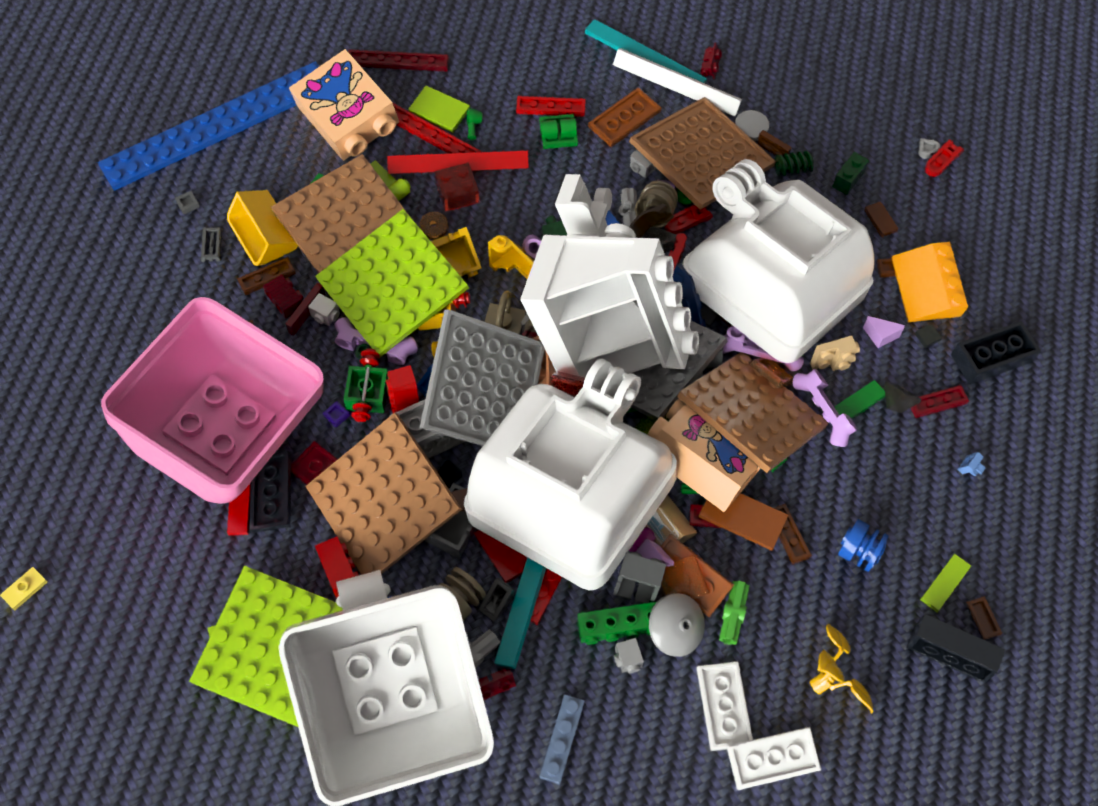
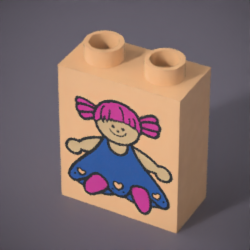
[289,49,399,161]
[647,399,761,512]

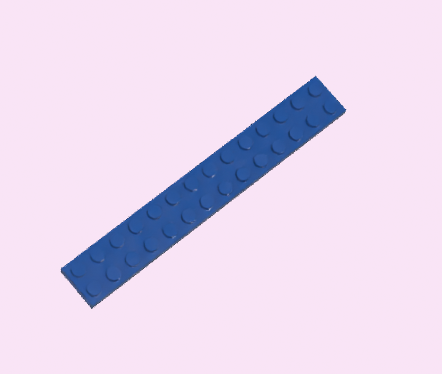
[97,61,319,191]

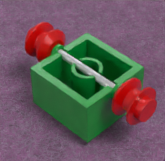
[344,349,388,422]

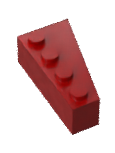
[385,365,419,414]

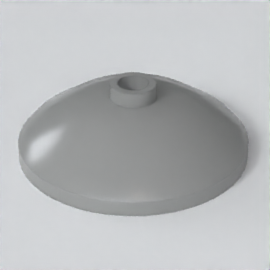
[649,593,705,657]

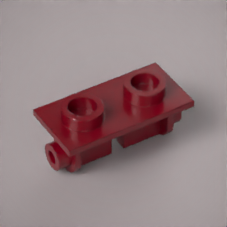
[700,42,722,79]
[478,668,516,700]

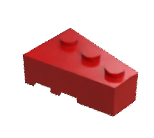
[315,536,359,599]

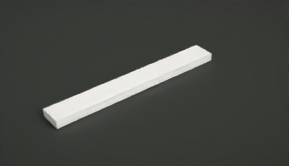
[613,48,742,116]

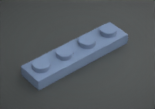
[539,694,585,784]

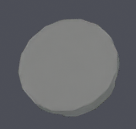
[735,110,769,141]

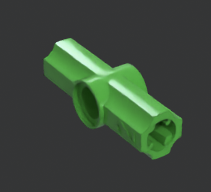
[719,581,750,645]

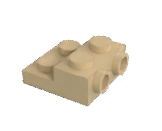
[810,336,860,371]

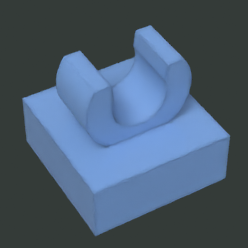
[957,452,986,476]

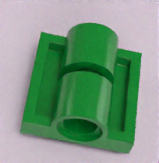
[539,114,578,149]

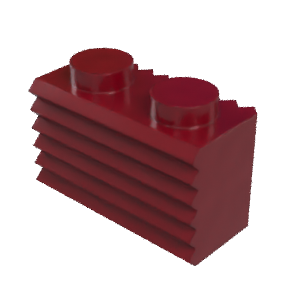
[263,274,304,318]

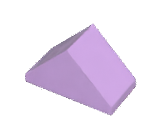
[863,316,905,348]
[636,539,674,566]

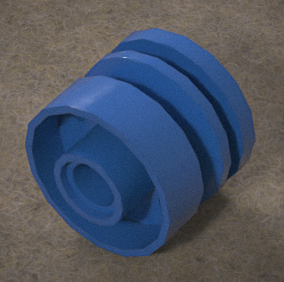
[838,519,889,572]

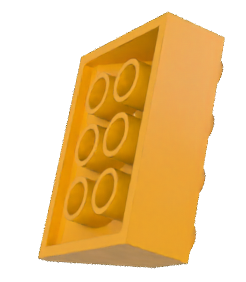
[891,242,968,323]

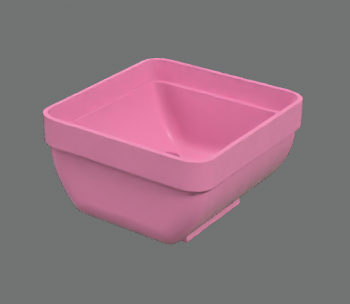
[101,297,324,504]

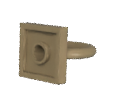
[485,291,526,334]

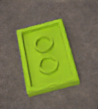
[408,86,470,133]

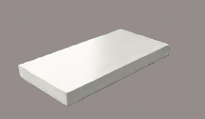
[696,661,753,751]
[726,727,821,790]

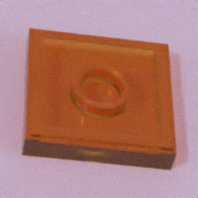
[750,358,794,389]
[661,555,709,599]

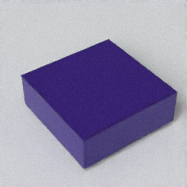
[323,401,350,428]

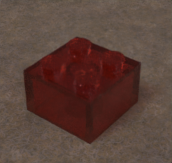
[434,163,479,212]

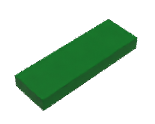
[834,380,887,419]

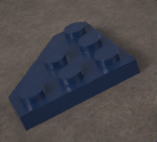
[672,264,706,327]

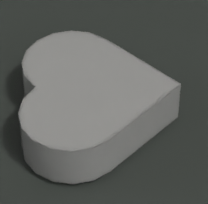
[918,138,940,159]

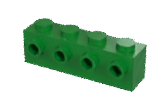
[577,602,657,645]

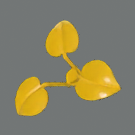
[810,624,873,714]

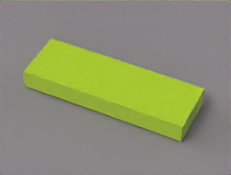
[920,554,971,612]

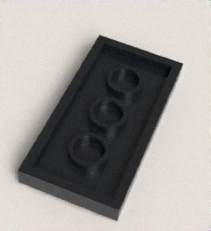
[250,451,291,533]

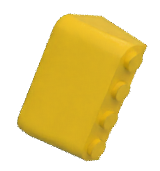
[227,190,298,266]

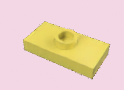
[0,567,47,611]

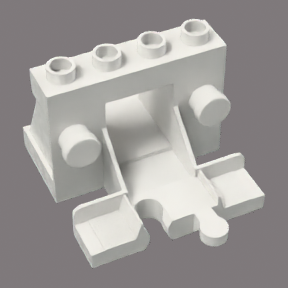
[520,174,699,391]

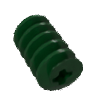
[775,150,814,176]

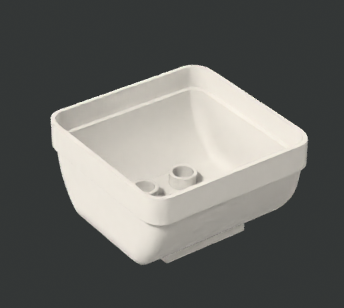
[682,159,875,363]
[464,358,677,590]
[279,570,494,806]

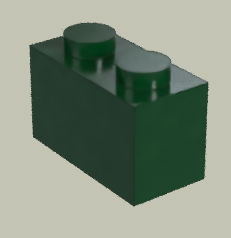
[832,152,869,195]

